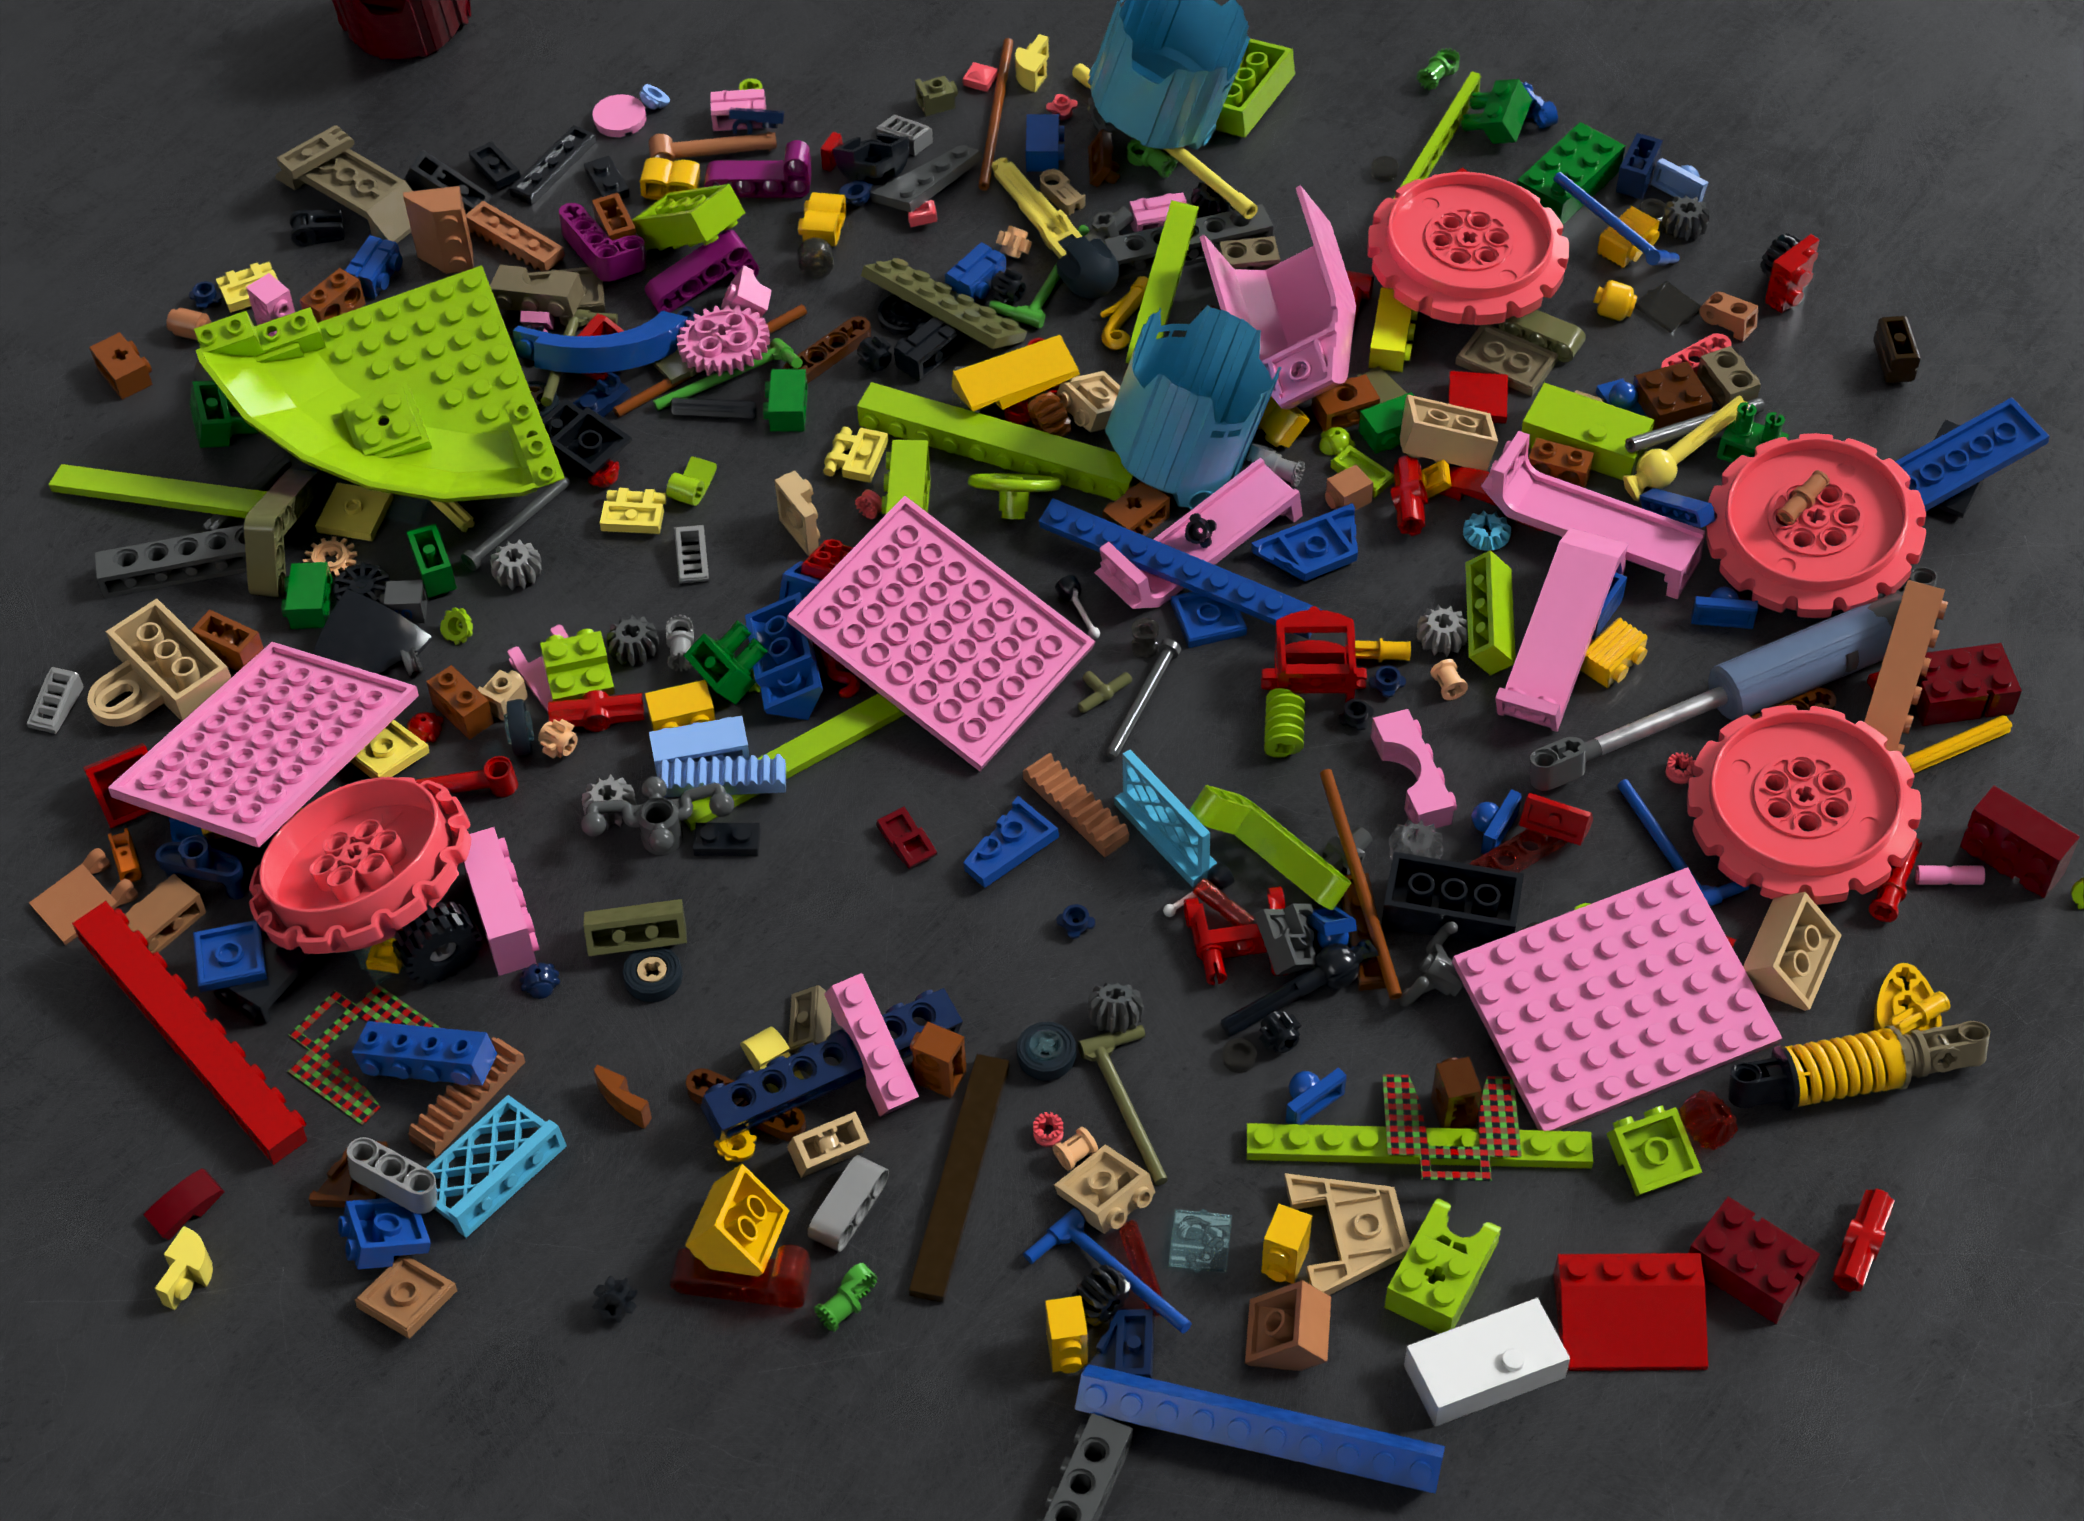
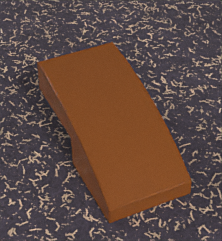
[593,1065,652,1129]

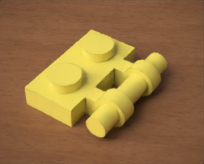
[216,262,278,313]
[823,427,888,483]
[600,488,667,534]

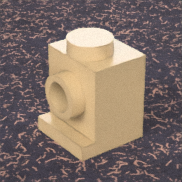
[477,669,528,722]

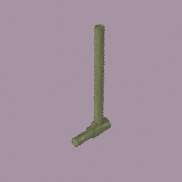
[541,309,618,406]
[1077,1025,1168,1186]

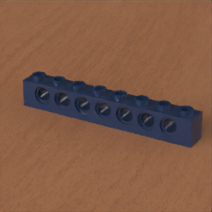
[701,988,963,1142]

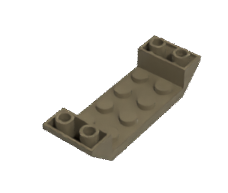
[275,149,412,243]

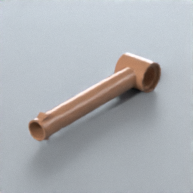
[648,131,777,162]

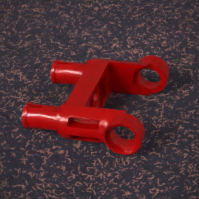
[1184,886,1287,985]

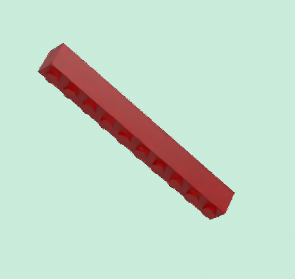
[72,901,307,1165]

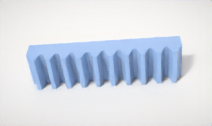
[658,754,786,798]

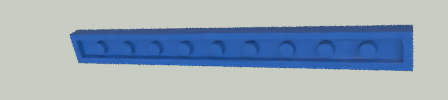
[1039,498,1322,640]

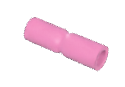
[1915,865,1985,885]

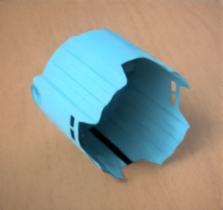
[1088,0,1250,150]
[1105,305,1281,510]

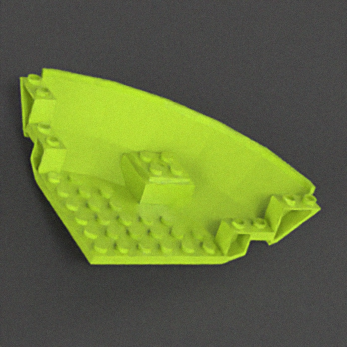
[194,265,565,502]

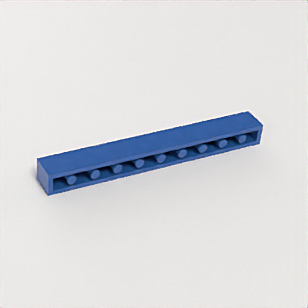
[1075,1364,1445,1494]

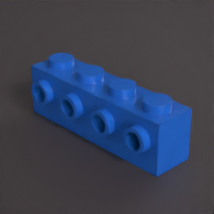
[352,1021,498,1086]

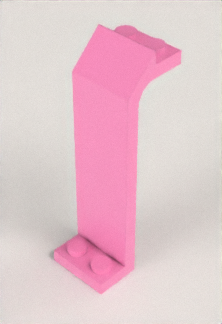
[1481,431,1705,599]
[1094,457,1303,609]
[1495,528,1629,732]

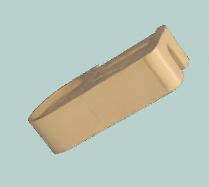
[1040,169,1085,215]

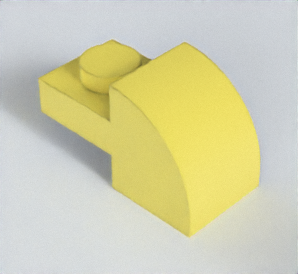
[1015,34,1049,92]
[740,1026,804,1093]
[155,1226,213,1310]

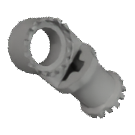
[1246,444,1305,487]
[666,615,694,671]

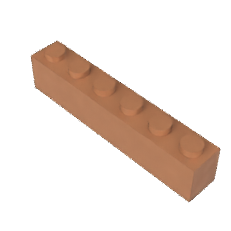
[1864,580,1948,754]

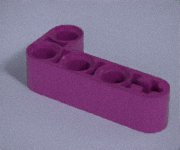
[704,140,812,198]
[559,203,647,281]
[645,230,759,313]

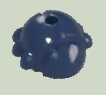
[839,181,872,207]
[519,963,560,999]

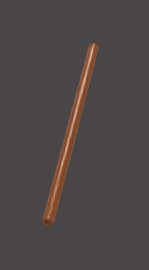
[978,38,1014,190]
[613,304,807,418]
[1320,769,1402,1000]

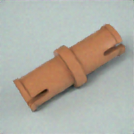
[1778,470,1830,525]

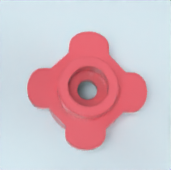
[1046,94,1078,120]

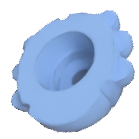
[640,84,670,109]

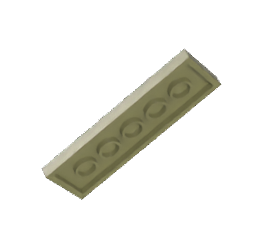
[861,258,1027,349]

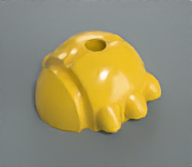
[714,1130,756,1162]

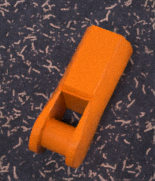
[108,828,142,882]

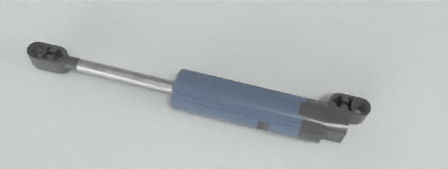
[1530,567,1938,791]

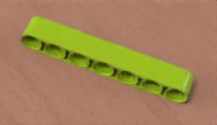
[1126,200,1199,364]

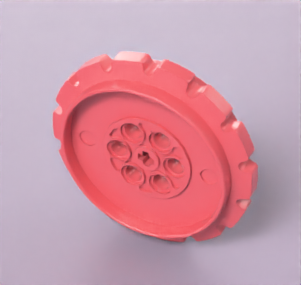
[1367,172,1569,325]
[1706,433,1926,618]
[1687,705,1922,905]
[249,777,471,954]

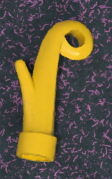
[1100,276,1149,350]

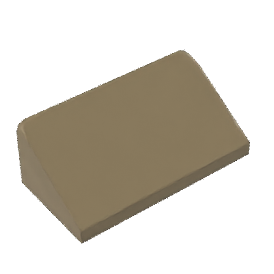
[788,985,832,1053]

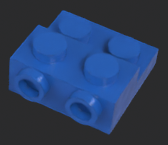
[338,1198,431,1270]

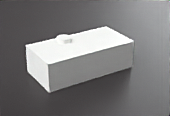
[1404,1298,1570,1427]

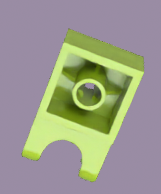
[1384,1199,1501,1334]

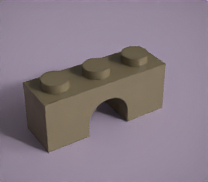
[490,264,585,317]

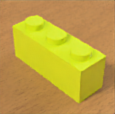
[1368,287,1418,372]

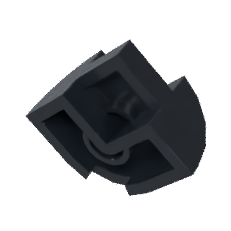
[833,134,909,181]

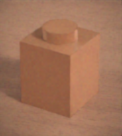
[1325,465,1373,511]

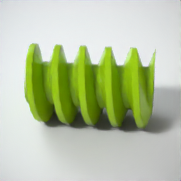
[1264,688,1305,758]

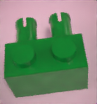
[1461,79,1533,144]
[190,380,259,448]
[1717,402,1789,463]
[683,620,768,705]

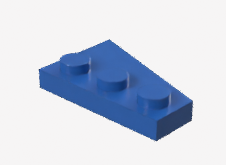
[963,796,1059,888]

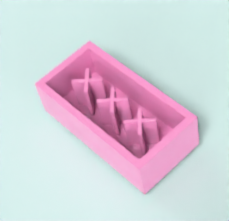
[463,827,540,976]

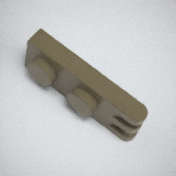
[276,125,354,180]

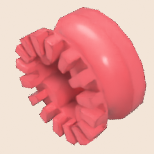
[855,489,882,519]
[1665,752,1695,784]
[1033,1112,1064,1147]

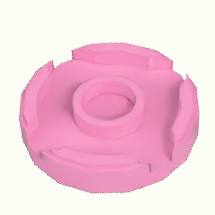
[592,94,647,138]

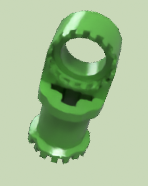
[1416,48,1460,90]
[1127,138,1178,178]
[814,1263,878,1332]

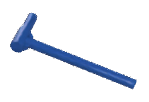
[1553,172,1680,266]
[1617,779,1749,907]
[1023,1208,1192,1334]

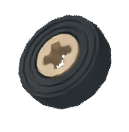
[623,946,683,1002]

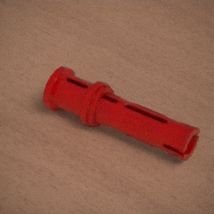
[1869,838,1922,922]

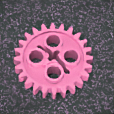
[677,304,770,376]

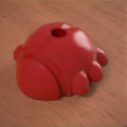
[588,460,619,488]
[406,712,443,743]

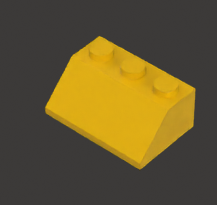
[685,1163,790,1277]

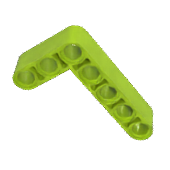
[1189,785,1351,910]

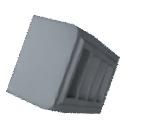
[876,115,933,156]
[674,525,709,584]
[27,667,84,734]

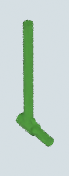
[989,225,1089,329]
[653,338,802,411]

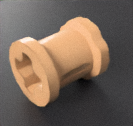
[1430,659,1468,701]
[1053,1127,1098,1171]

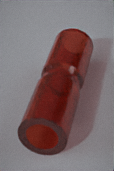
[1192,878,1255,926]

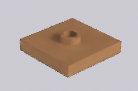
[355,1255,457,1339]

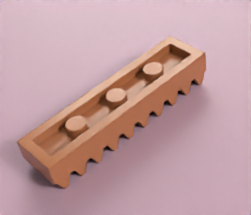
[466,201,565,272]
[1023,753,1129,857]
[408,1037,525,1158]

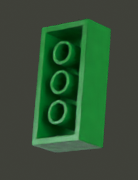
[1517,122,1626,225]

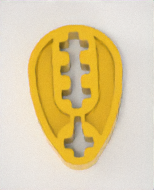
[1874,963,1942,1035]

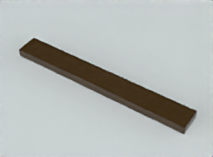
[909,1054,1010,1303]

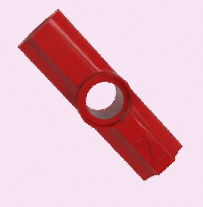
[1391,455,1428,536]
[548,690,645,732]
[1832,1188,1895,1292]

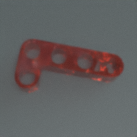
[670,1245,812,1308]

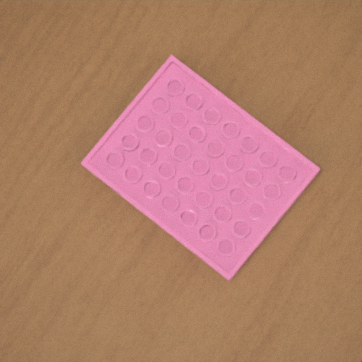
[787,496,1096,771]
[108,642,419,848]
[1452,867,1783,1131]

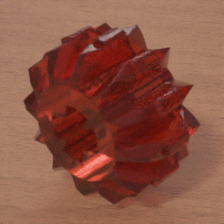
[1679,1089,1738,1150]

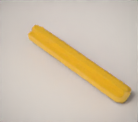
[1904,715,2012,773]

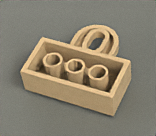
[88,598,231,727]

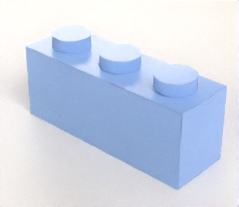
[649,716,750,777]

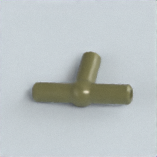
[1078,671,1132,714]

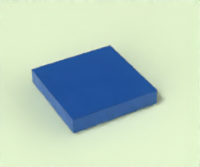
[1171,592,1247,648]
[193,920,267,992]

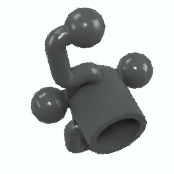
[581,776,735,855]

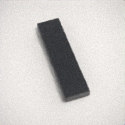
[509,125,596,205]

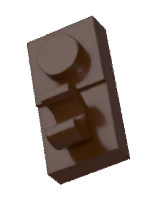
[1088,129,1120,187]

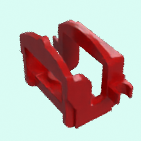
[1261,606,1367,702]

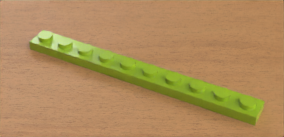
[1247,1123,1593,1169]

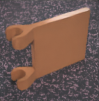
[29,848,138,945]

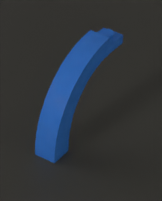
[513,311,688,373]

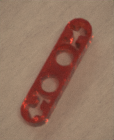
[1470,829,1567,873]

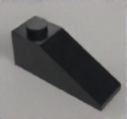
[404,150,493,213]

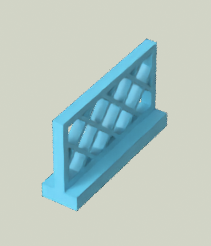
[1114,749,1217,888]
[417,1095,567,1238]

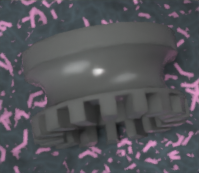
[400,646,423,677]

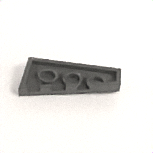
[870,145,983,213]

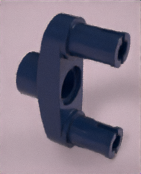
[155,835,247,900]

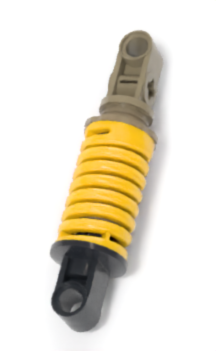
[1728,1021,1990,1110]

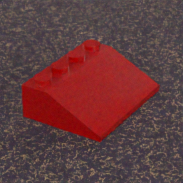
[1553,1253,1708,1371]

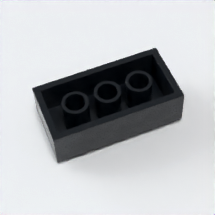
[1381,852,1524,944]

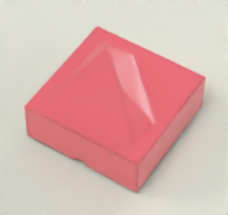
[963,62,998,92]
[908,200,937,227]

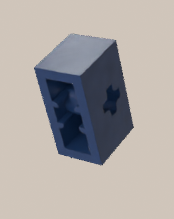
[1616,133,1663,199]

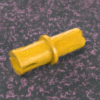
[1355,638,1411,663]
[1888,991,1950,1035]

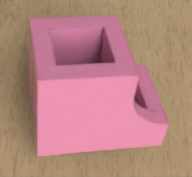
[721,266,771,318]

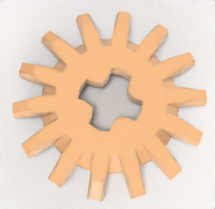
[303,536,358,577]

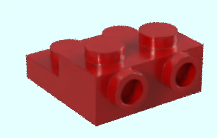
[1765,234,1820,313]

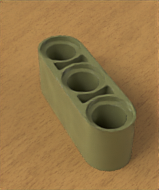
[1499,310,1586,362]

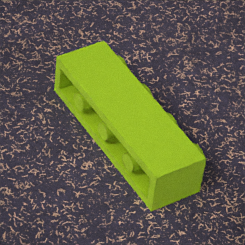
[1465,550,1516,676]

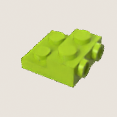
[540,629,615,701]
[1606,1105,1702,1196]

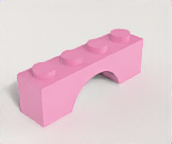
[1371,709,1457,834]
[824,973,919,1117]

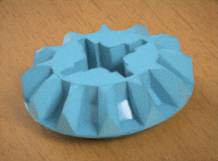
[1463,510,1511,551]

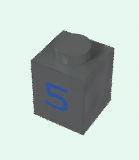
[380,580,428,623]

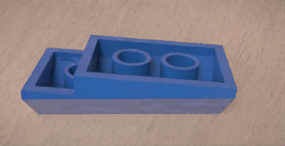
[745,592,823,720]

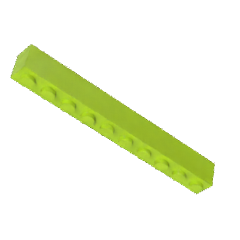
[857,382,1140,501]

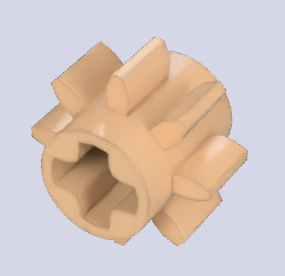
[996,226,1032,259]
[538,719,578,759]

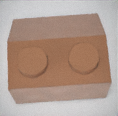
[1245,1280,1331,1371]

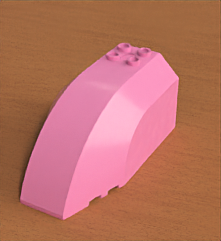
[1199,185,1356,409]

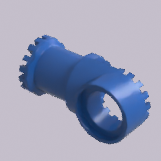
[1522,82,1558,129]

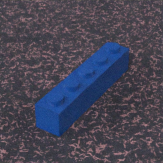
[1639,488,1716,528]

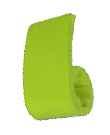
[666,456,717,506]

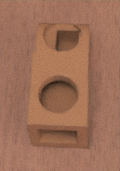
[1699,292,1758,341]

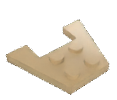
[1284,1173,1410,1295]

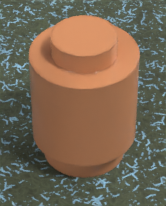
[166,308,212,340]

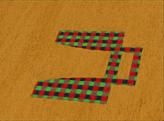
[288,984,441,1126]
[1383,1074,1522,1181]

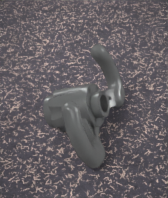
[1399,921,1463,1007]

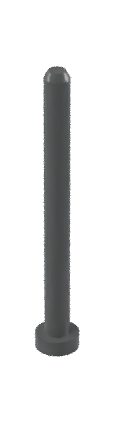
[461,477,570,571]
[1107,639,1181,759]

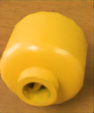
[1593,280,1638,321]

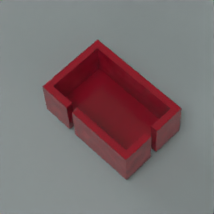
[1915,643,2022,726]
[1960,785,2080,898]
[1689,1196,1820,1325]

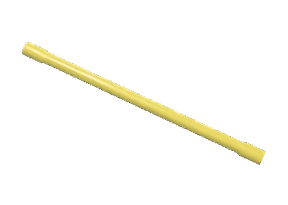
[1072,63,1258,219]

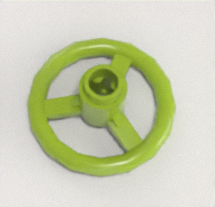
[967,473,1062,519]

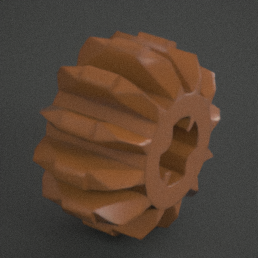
[1027,391,1071,437]

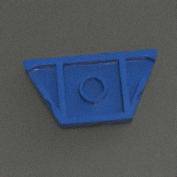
[1251,503,1358,582]

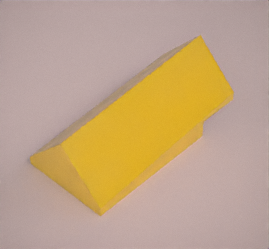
[951,335,1080,412]

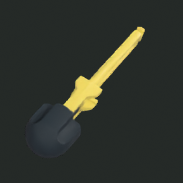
[991,158,1119,299]

